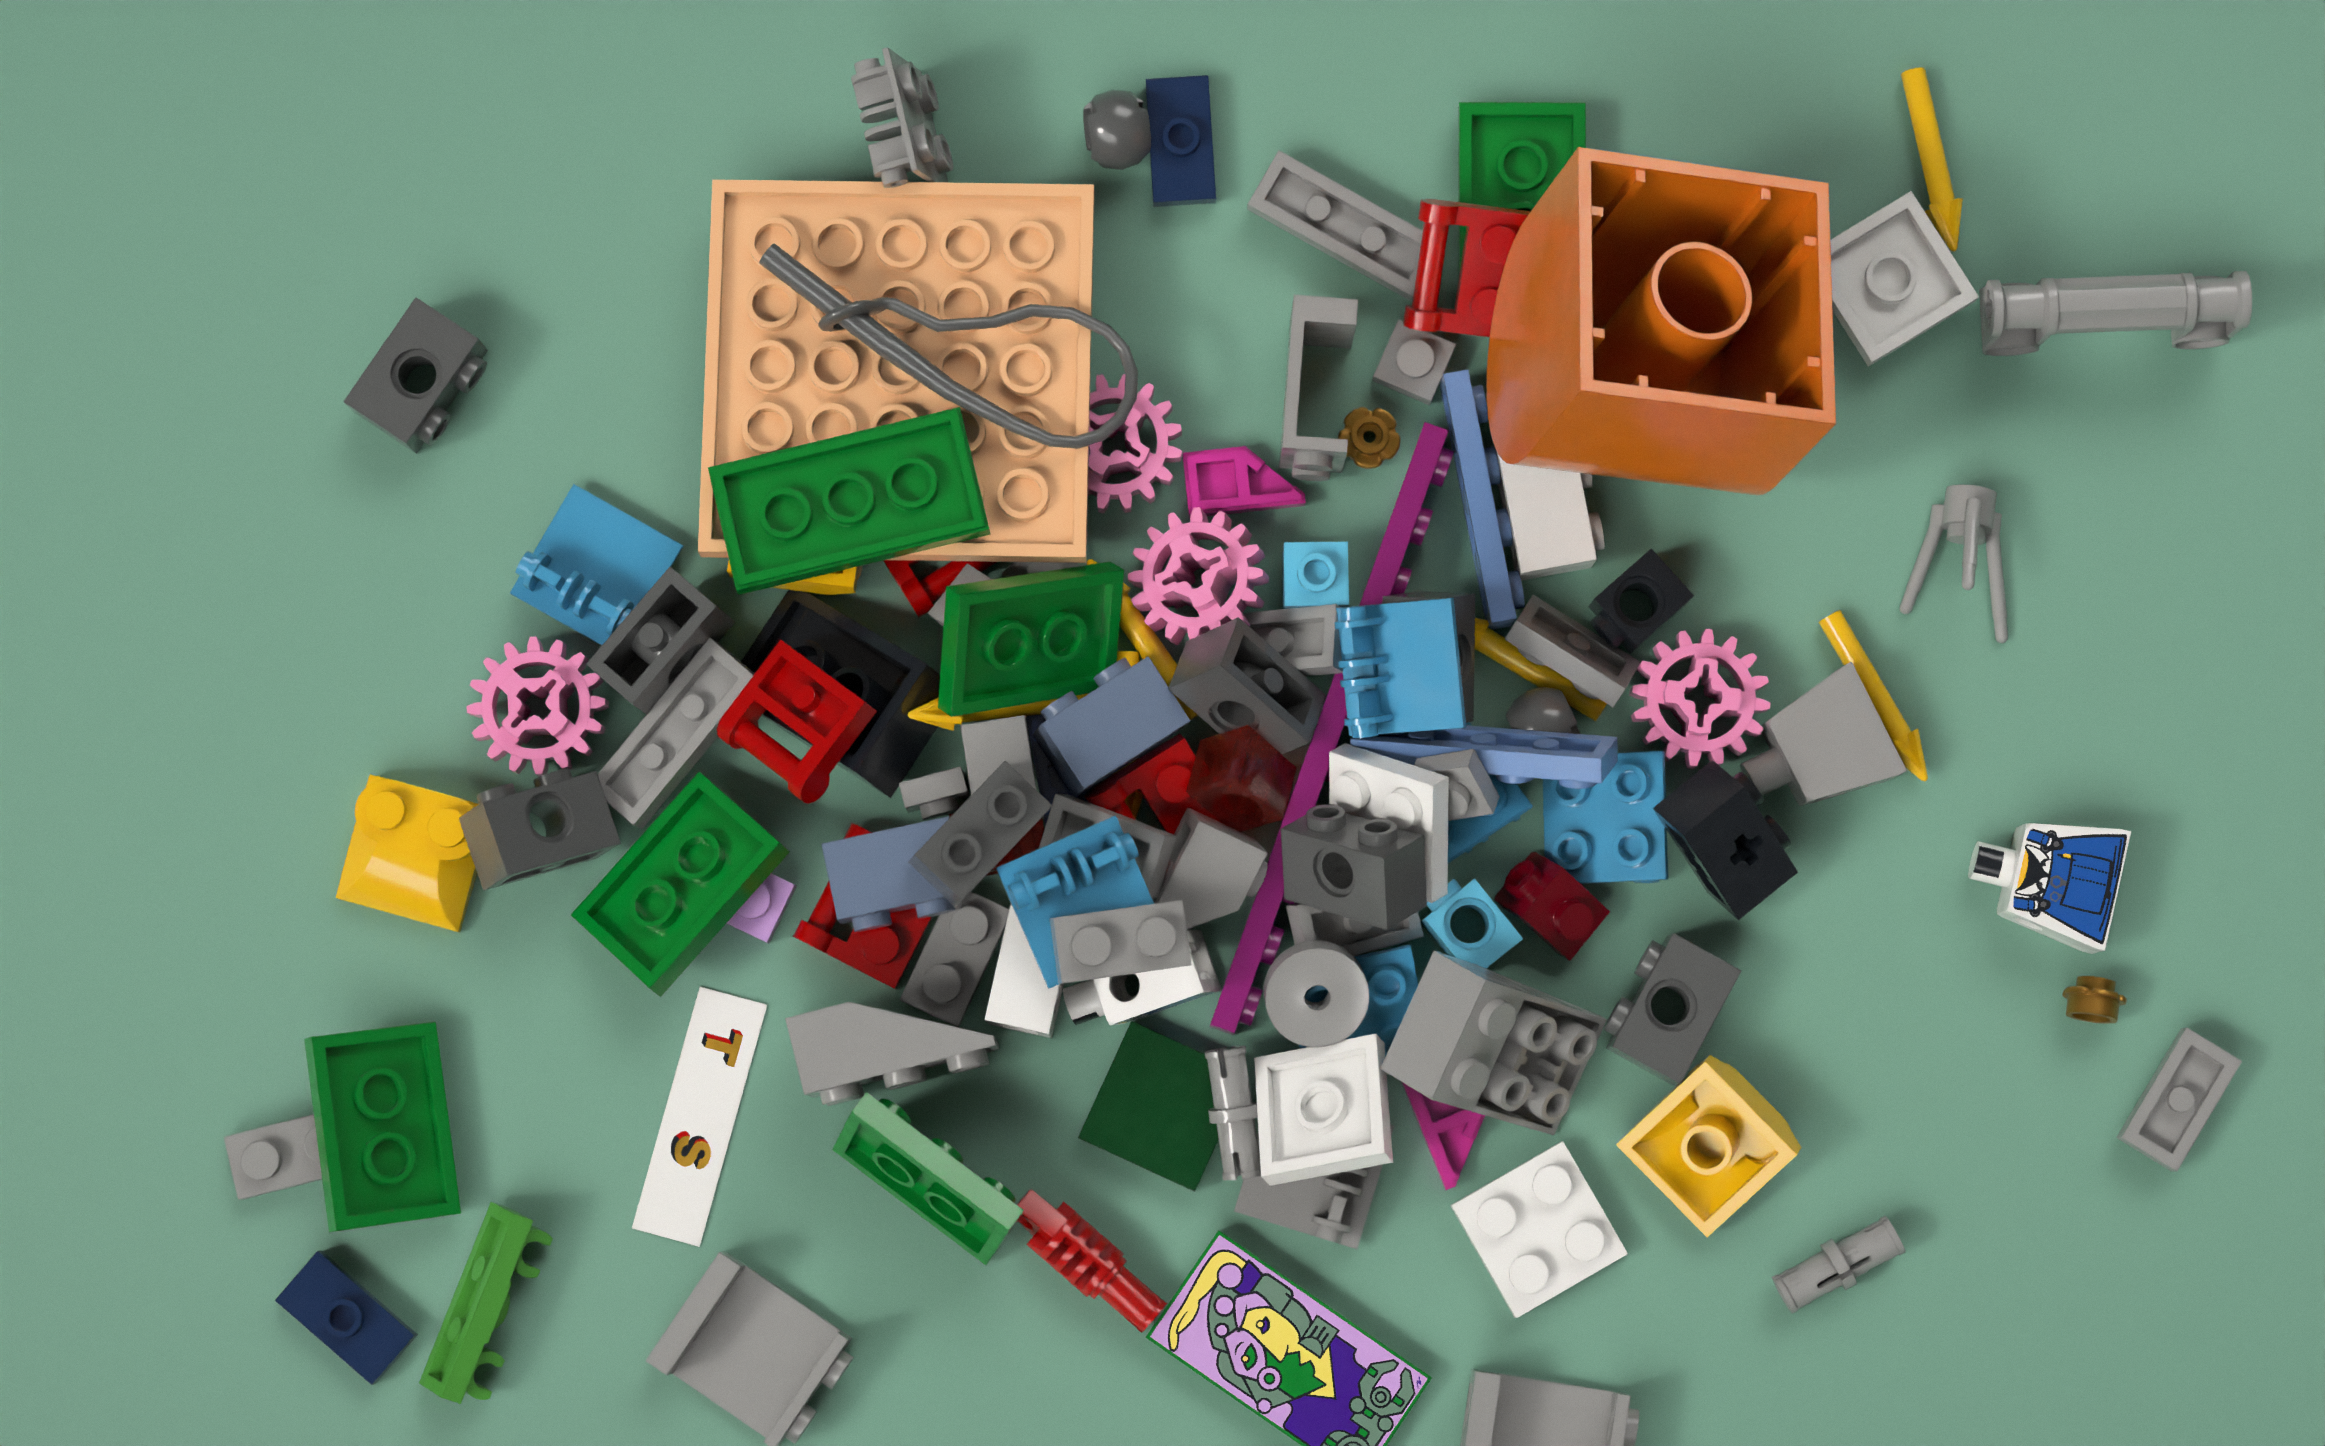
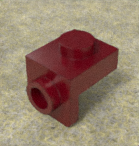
[1494,852,1610,961]

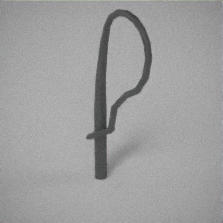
[759,243,1138,449]

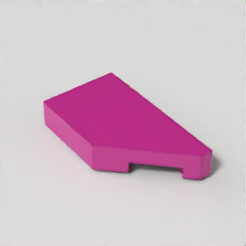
[1182,446,1306,518]
[1401,1082,1485,1190]

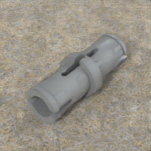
[1205,1045,1261,1180]
[1772,1216,1906,1314]

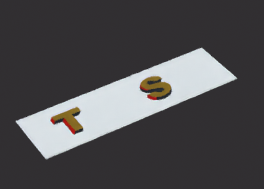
[632,987,767,1247]

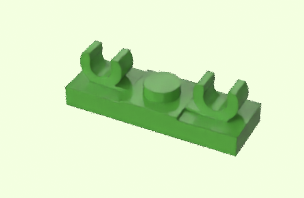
[419,1202,553,1404]

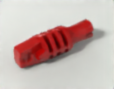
[1016,1189,1167,1333]

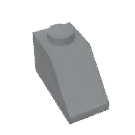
[1152,807,1268,929]

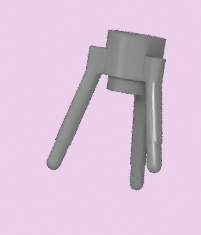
[1899,485,2008,643]

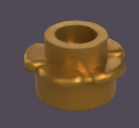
[1338,407,1401,469]
[2062,976,2127,1024]

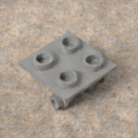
[851,47,953,188]
[1234,1124,1394,1249]

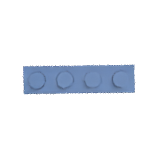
[1439,369,1525,630]
[1350,725,1618,789]

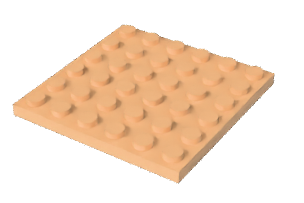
[698,179,1095,563]

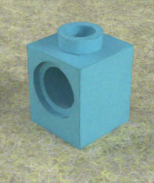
[1282,542,1349,609]
[1421,878,1523,968]

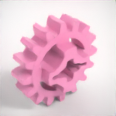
[1088,374,1182,513]
[1128,507,1269,645]
[1629,629,1771,769]
[466,636,609,777]

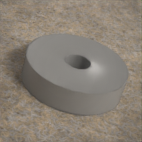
[1264,940,1369,1047]

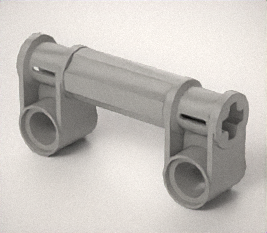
[1979,271,2252,356]

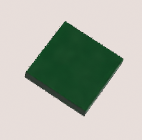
[1078,1021,1219,1192]

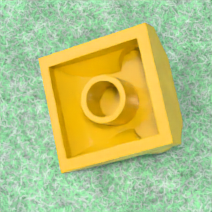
[336,774,479,933]
[1616,1055,1802,1237]

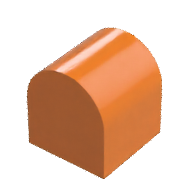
[1486,147,1836,496]

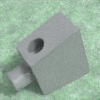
[1740,662,1907,806]

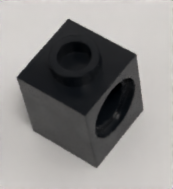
[1588,548,1694,654]

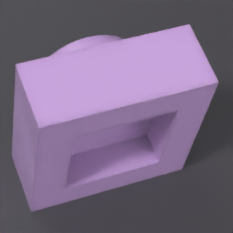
[726,874,797,944]

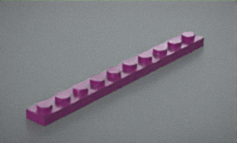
[1209,422,1455,1035]

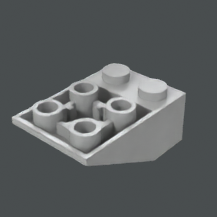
[1380,951,1607,1135]
[785,1002,1000,1106]

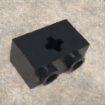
[1653,760,1798,920]

